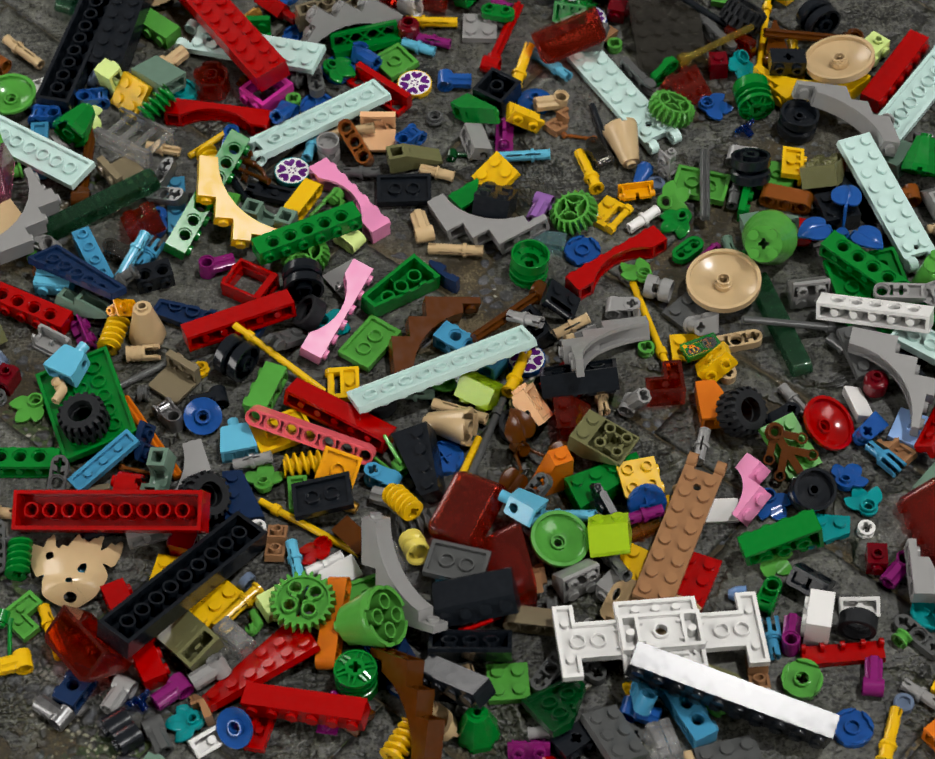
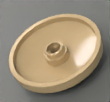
[805,35,875,84]
[686,249,762,313]

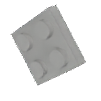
[462,14,497,43]

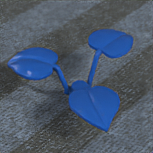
[798,185,884,250]

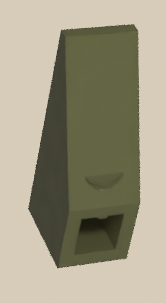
[386,143,443,174]

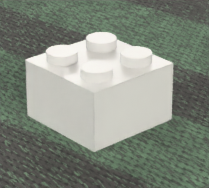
[800,589,836,646]

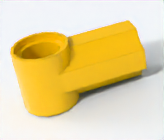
[0,648,34,676]

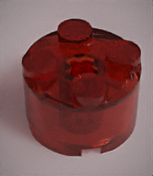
[193,61,230,101]

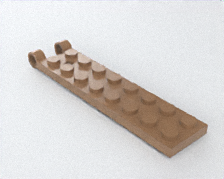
[632,451,728,600]

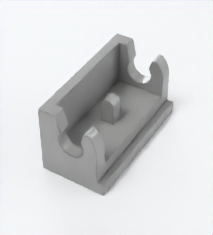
[459,123,492,161]
[31,323,73,357]

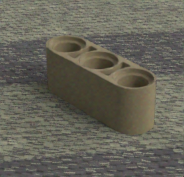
[503,605,555,637]

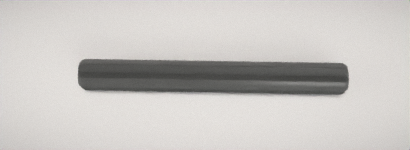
[700,148,710,221]

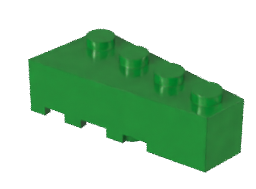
[360,254,441,317]
[564,452,640,510]
[737,509,824,566]

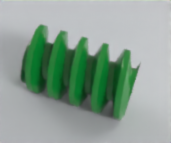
[137,84,176,121]
[4,537,33,581]

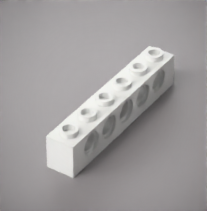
[816,292,935,334]

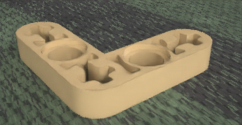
[716,329,763,385]

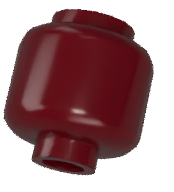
[397,16,420,40]
[862,370,889,398]

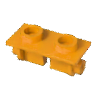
[617,180,656,202]
[106,298,136,317]

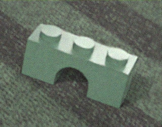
[241,197,299,229]
[140,447,177,490]

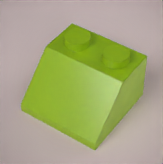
[454,372,504,412]
[588,512,632,558]

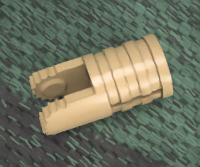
[125,344,161,363]

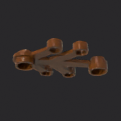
[762,422,819,482]

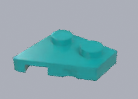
[808,513,850,550]

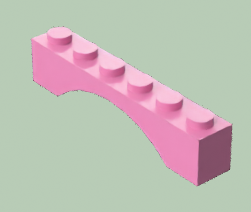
[309,158,391,244]
[299,259,374,365]

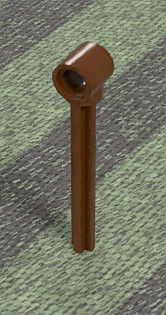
[763,28,864,42]
[71,127,97,209]
[470,279,547,343]

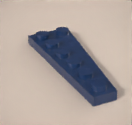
[27,244,127,300]
[154,299,268,342]

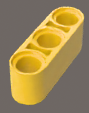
[283,178,324,220]

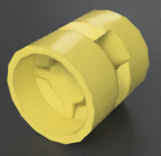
[398,528,430,566]

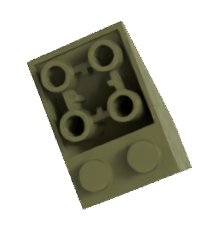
[799,152,847,190]
[567,409,640,467]
[156,611,225,672]

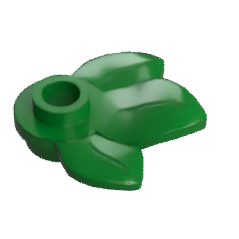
[322,57,356,84]
[660,208,692,240]

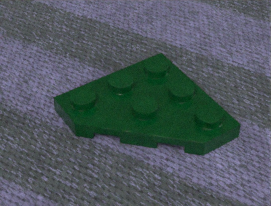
[521,680,586,738]

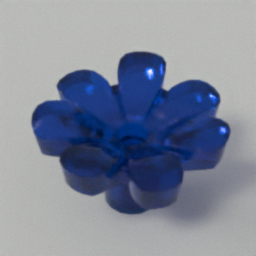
[734,118,755,138]
[125,688,150,712]

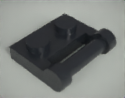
[540,278,581,323]

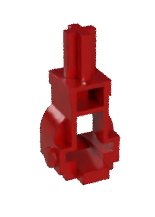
[254,0,295,25]

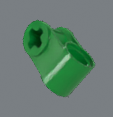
[756,576,782,617]

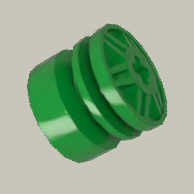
[732,73,775,121]
[509,239,550,289]
[333,649,379,702]

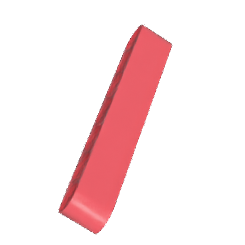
[245,405,376,465]

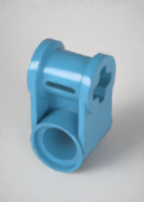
[364,462,402,488]
[630,681,658,716]

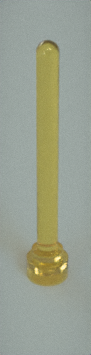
[677,24,755,67]

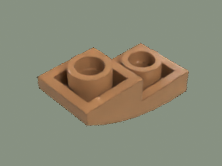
[264,524,288,562]
[745,654,771,690]

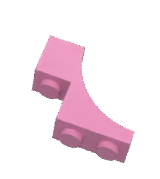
[732,453,772,527]

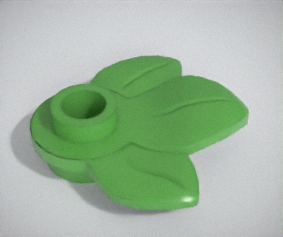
[657,180,691,211]
[620,257,653,283]
[9,393,45,423]
[245,463,284,494]
[760,552,793,578]

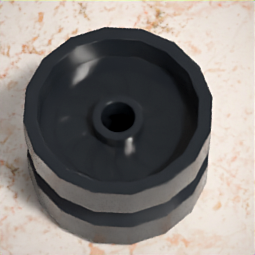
[796,0,841,34]
[776,99,820,144]
[730,148,771,187]
[281,257,324,303]
[213,333,260,382]
[788,467,837,513]

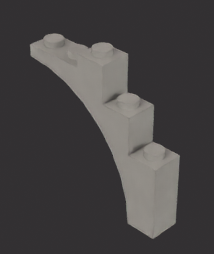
[300,0,403,43]
[0,167,62,265]
[558,316,650,378]
[848,327,935,437]

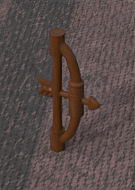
[223,150,271,185]

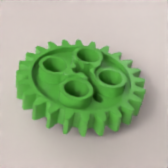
[269,570,336,634]

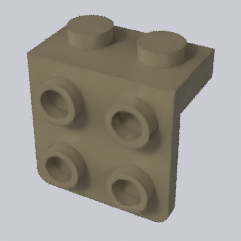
[96,155,147,194]
[149,349,202,404]

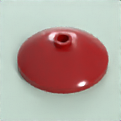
[803,395,854,451]

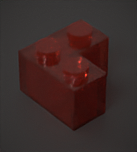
[645,360,686,407]

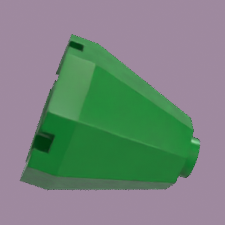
[52,103,95,148]
[901,133,935,177]
[456,706,500,754]

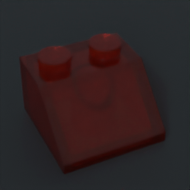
[552,395,592,441]

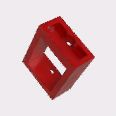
[220,258,280,304]

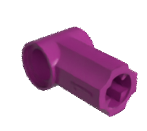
[198,253,236,279]
[880,550,907,589]
[781,613,802,657]
[861,655,885,698]
[149,672,194,711]

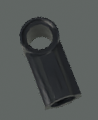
[189,385,230,410]

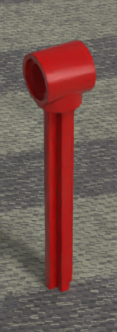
[480,1,524,73]

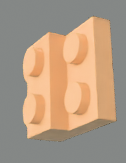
[511,382,553,426]

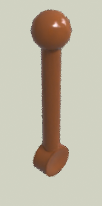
[561,132,598,143]
[118,463,150,475]

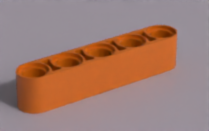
[315,577,351,670]

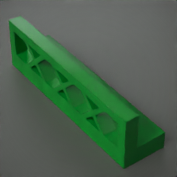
[329,19,401,58]

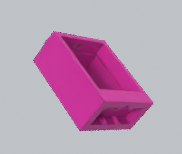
[239,78,294,110]

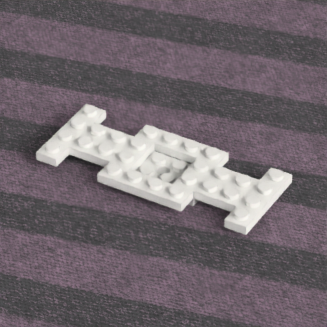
[551,591,771,682]

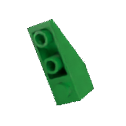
[450,93,501,124]

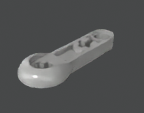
[873,280,935,308]

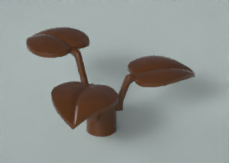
[497,408,576,498]

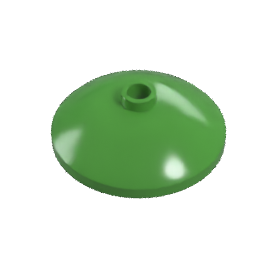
[0,73,37,115]
[530,510,589,568]

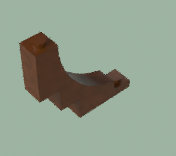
[388,296,481,375]
[370,647,445,759]

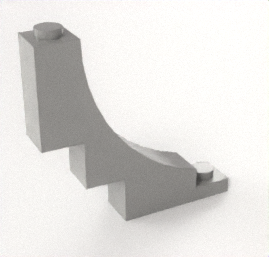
[791,80,901,157]
[427,193,550,255]
[125,439,211,550]
[361,512,448,634]
[904,538,935,603]

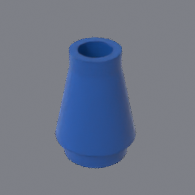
[632,161,654,183]

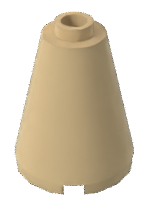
[602,117,640,169]
[129,301,167,351]
[422,408,478,447]

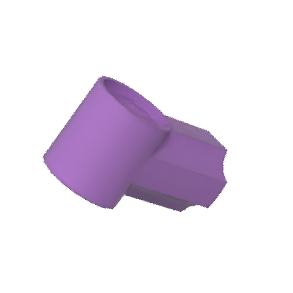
[526,191,555,222]

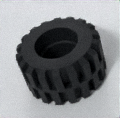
[719,0,767,36]
[716,386,768,438]
[57,392,111,445]
[178,470,232,521]

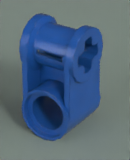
[76,87,111,110]
[27,104,62,129]
[395,123,427,146]
[852,411,889,446]

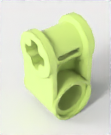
[333,230,366,254]

